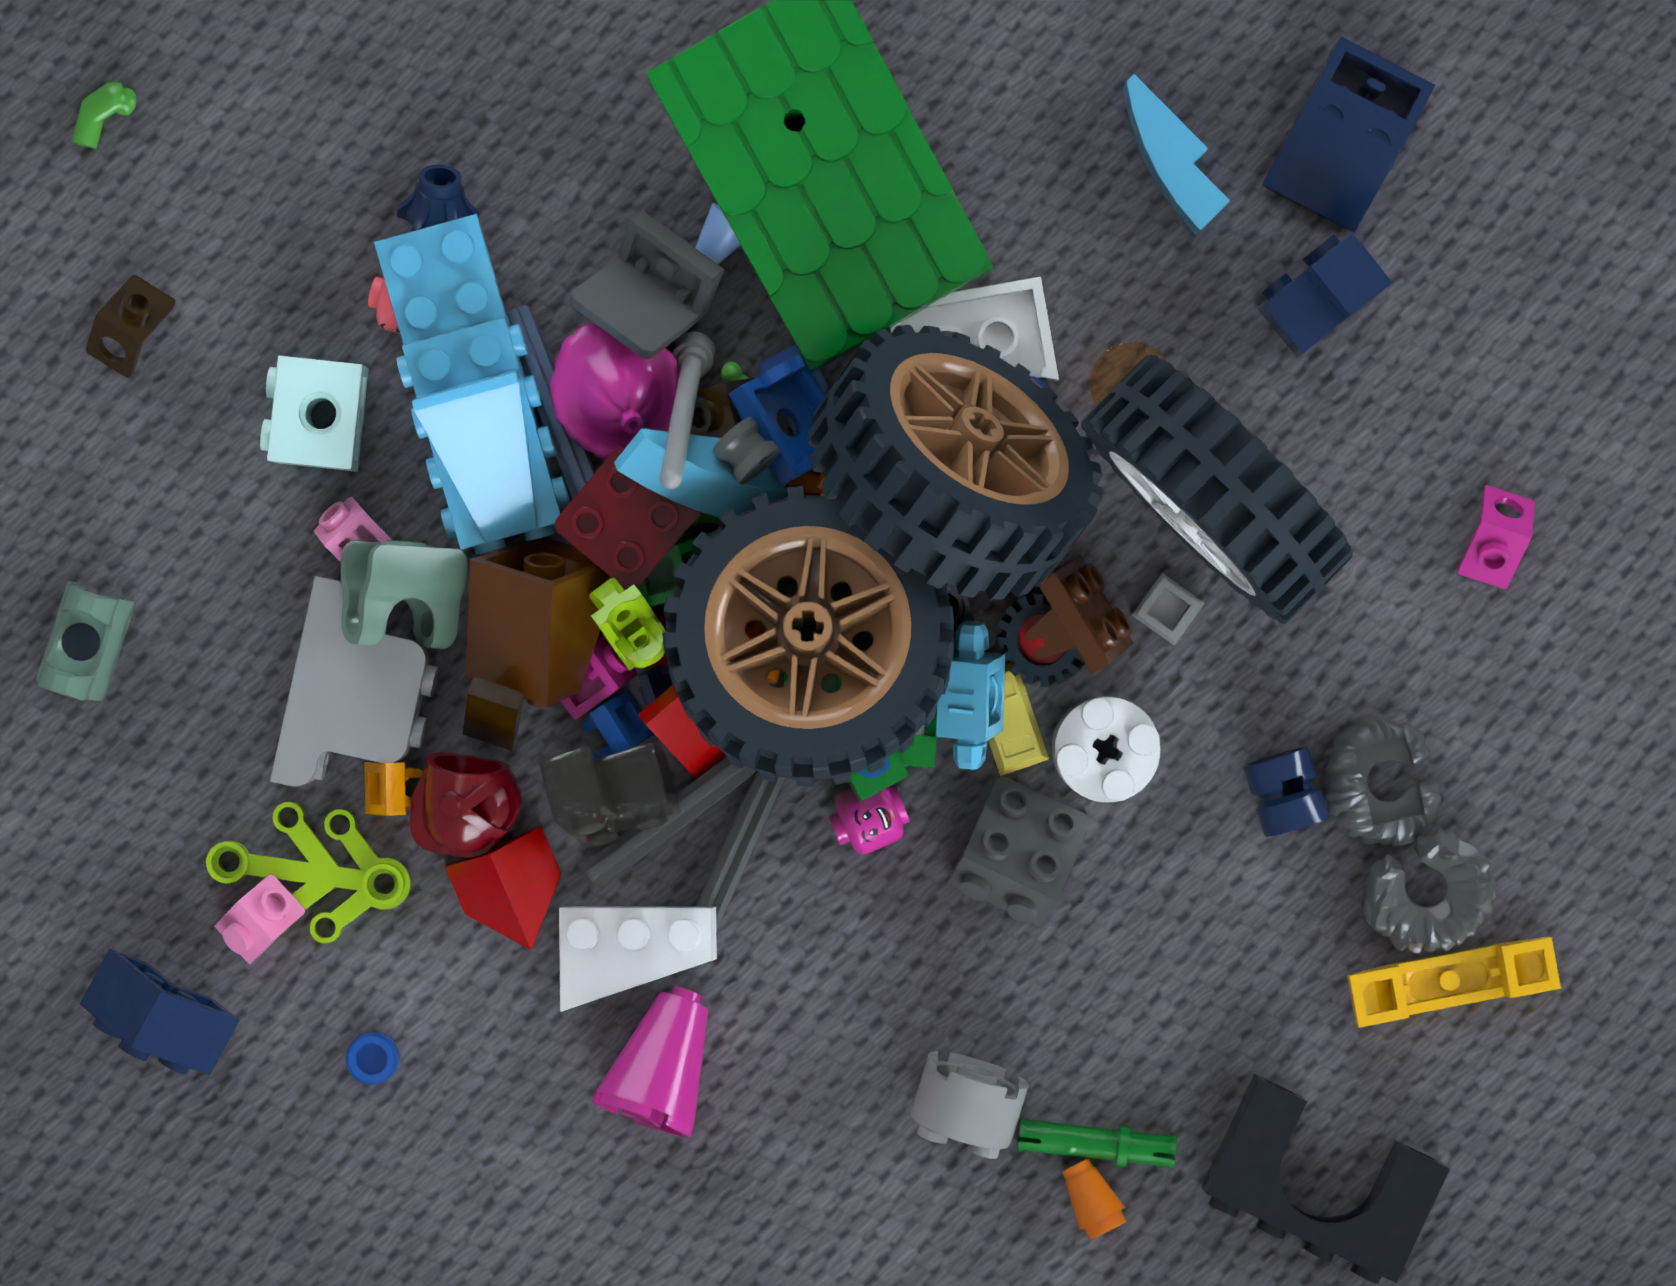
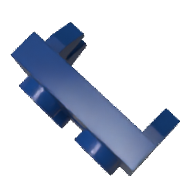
[729,354,826,486]

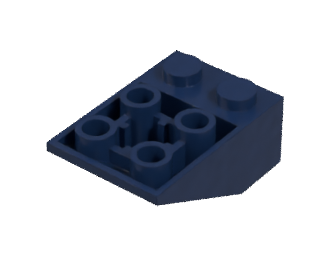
[1261,36,1435,233]

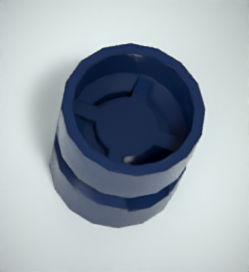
[1243,747,1330,837]

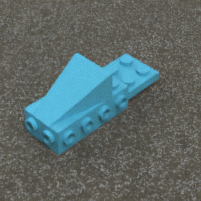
[374,214,570,555]

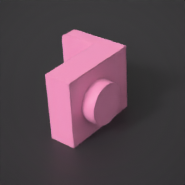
[214,875,305,965]

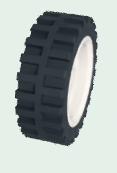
[1081,355,1353,623]

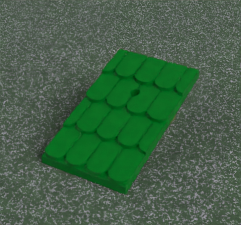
[646,0,993,373]

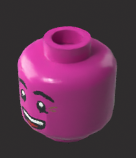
[828,784,910,855]

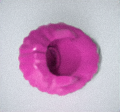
[550,323,680,459]

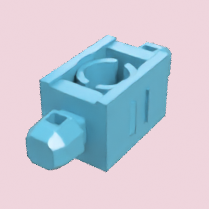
[936,621,1005,770]

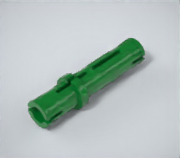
[1017,1117,1177,1169]

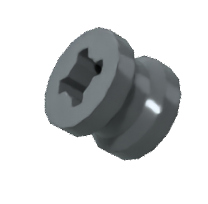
[713,417,781,484]

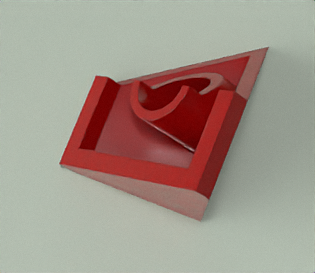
[445,825,561,950]

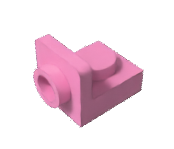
[314,496,392,562]

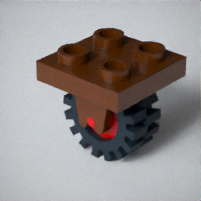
[996,555,1134,687]

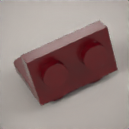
[555,444,701,589]

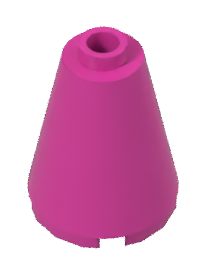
[592,986,709,1138]

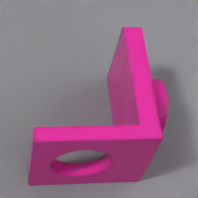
[1458,485,1535,589]

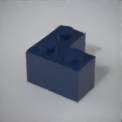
[1258,233,1393,357]
[79,949,240,1075]

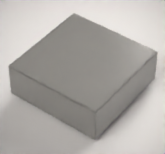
[1131,573,1205,646]

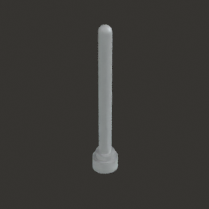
[660,331,715,489]

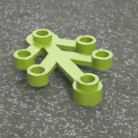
[206,801,411,944]

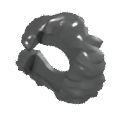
[1320,715,1441,846]
[1363,828,1497,953]

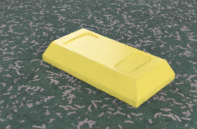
[988,663,1049,776]

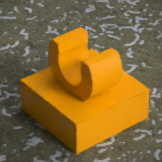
[364,762,423,816]

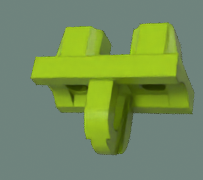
[589,578,666,671]

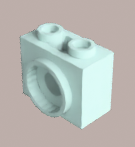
[260,355,369,472]

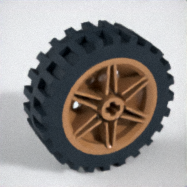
[808,325,1103,600]
[662,486,954,787]

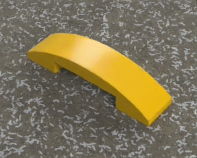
[1347,936,1561,1028]

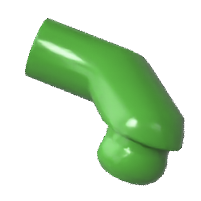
[71,82,137,150]

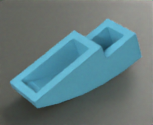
[1123,74,1230,235]
[614,428,788,517]

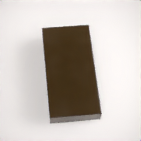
[463,677,524,751]

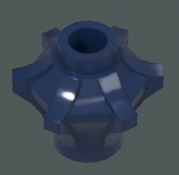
[397,164,480,232]

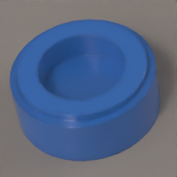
[346,1031,400,1085]

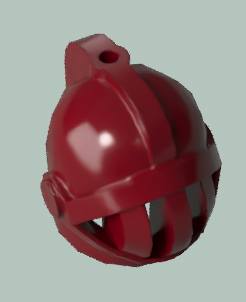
[409,752,522,858]

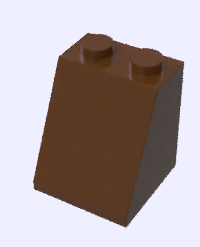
[466,537,612,708]

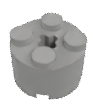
[910,1051,1029,1159]

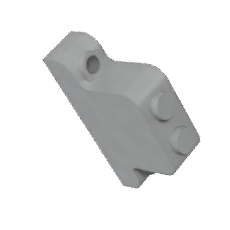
[270,576,438,787]

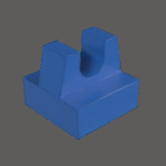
[581,690,655,760]

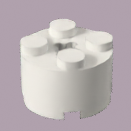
[1052,696,1160,802]

